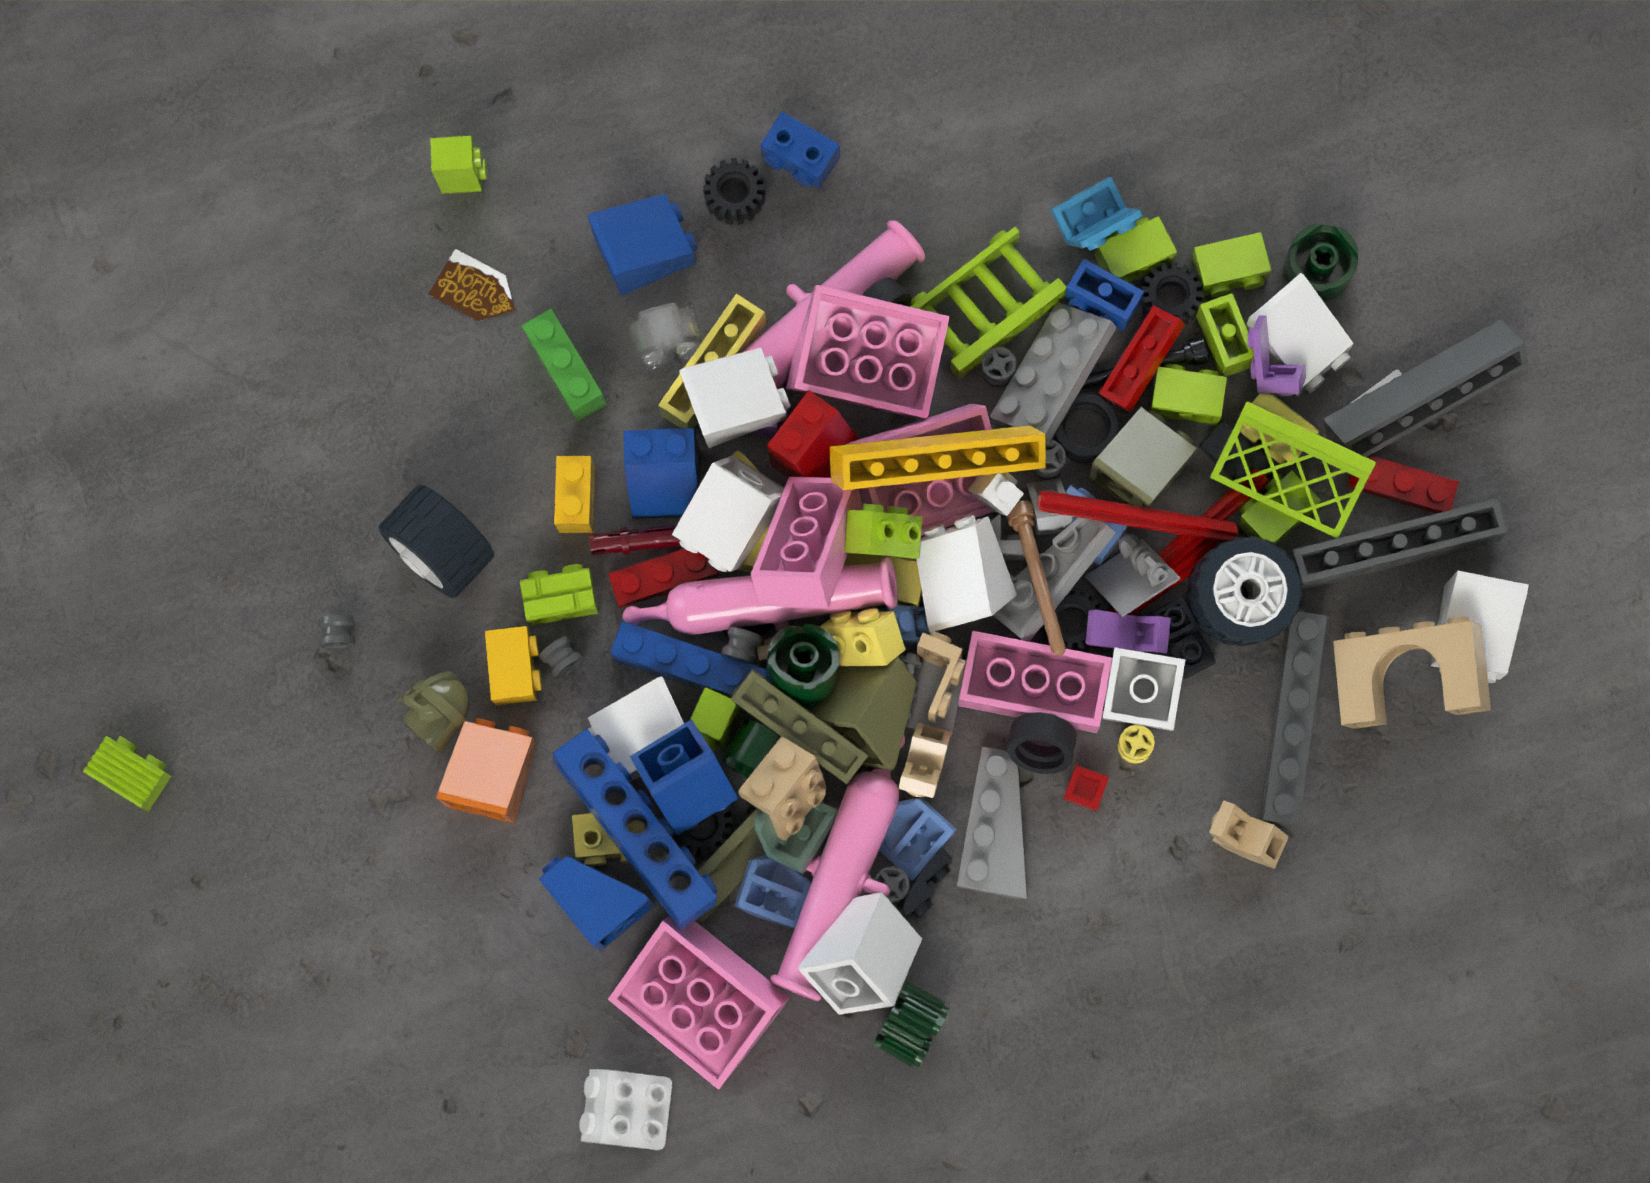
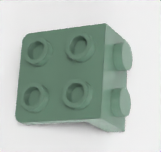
[754,802,838,874]

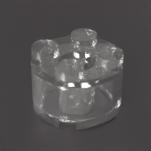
[627,302,703,368]

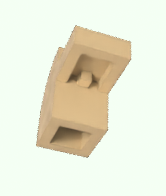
[898,722,952,798]
[1209,800,1289,869]

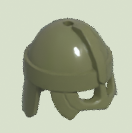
[396,671,469,753]

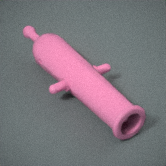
[741,220,925,389]
[622,556,898,635]
[770,735,906,1001]

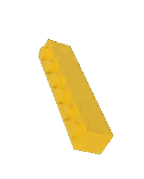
[830,425,1046,490]

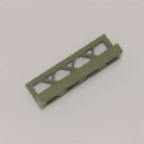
[731,669,868,784]
[679,808,766,924]

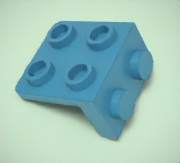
[1049,177,1143,251]

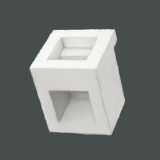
[968,472,1024,516]

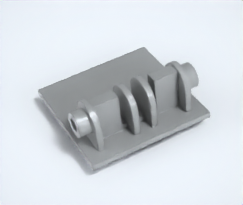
[1085,533,1180,617]
[896,653,965,736]

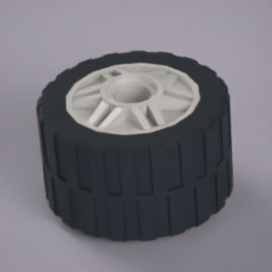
[379,485,494,598]
[1187,536,1303,646]

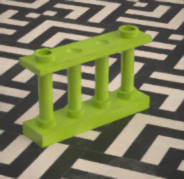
[910,227,1067,380]

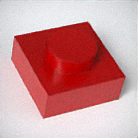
[1063,765,1109,812]

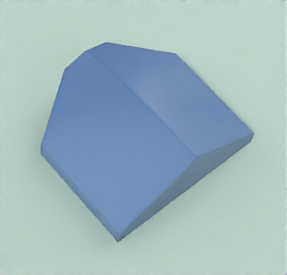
[879,797,957,881]
[734,854,812,929]

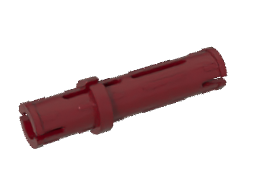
[589,525,681,556]

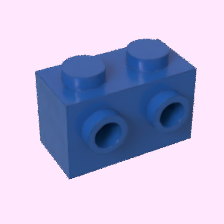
[760,112,841,189]
[1064,259,1144,332]

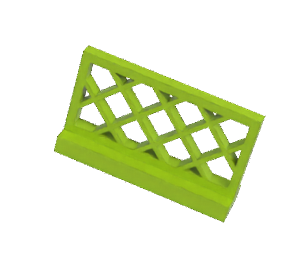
[1210,401,1376,538]

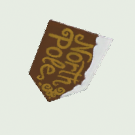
[429,249,515,321]

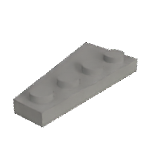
[993,518,1116,642]
[956,747,1027,900]

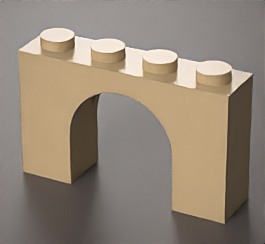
[1333,616,1491,729]

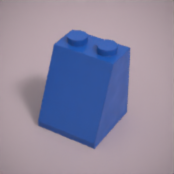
[587,194,698,296]
[623,428,701,519]
[629,719,738,835]
[539,856,655,952]

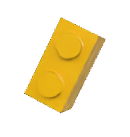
[554,456,595,533]
[485,626,542,706]

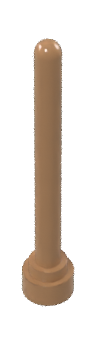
[1007,501,1066,656]

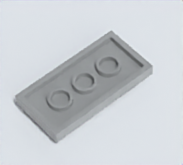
[989,302,1117,444]

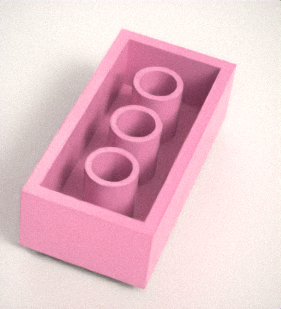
[751,477,863,609]
[958,631,1112,733]

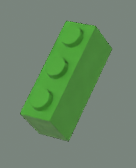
[522,309,607,422]

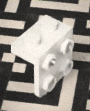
[579,1069,672,1150]

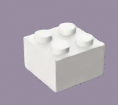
[1102,648,1185,731]

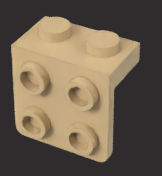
[917,631,966,724]
[738,736,826,841]

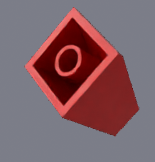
[767,390,859,478]

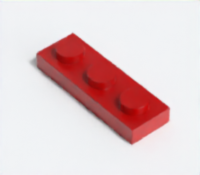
[1098,306,1185,412]
[1346,455,1459,514]
[608,548,719,609]

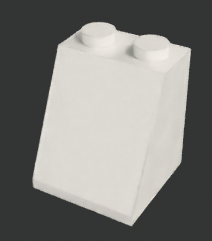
[1246,273,1353,397]
[679,348,791,448]
[672,455,784,572]
[917,515,1017,633]
[1430,570,1529,683]
[588,676,684,782]
[798,892,922,1015]

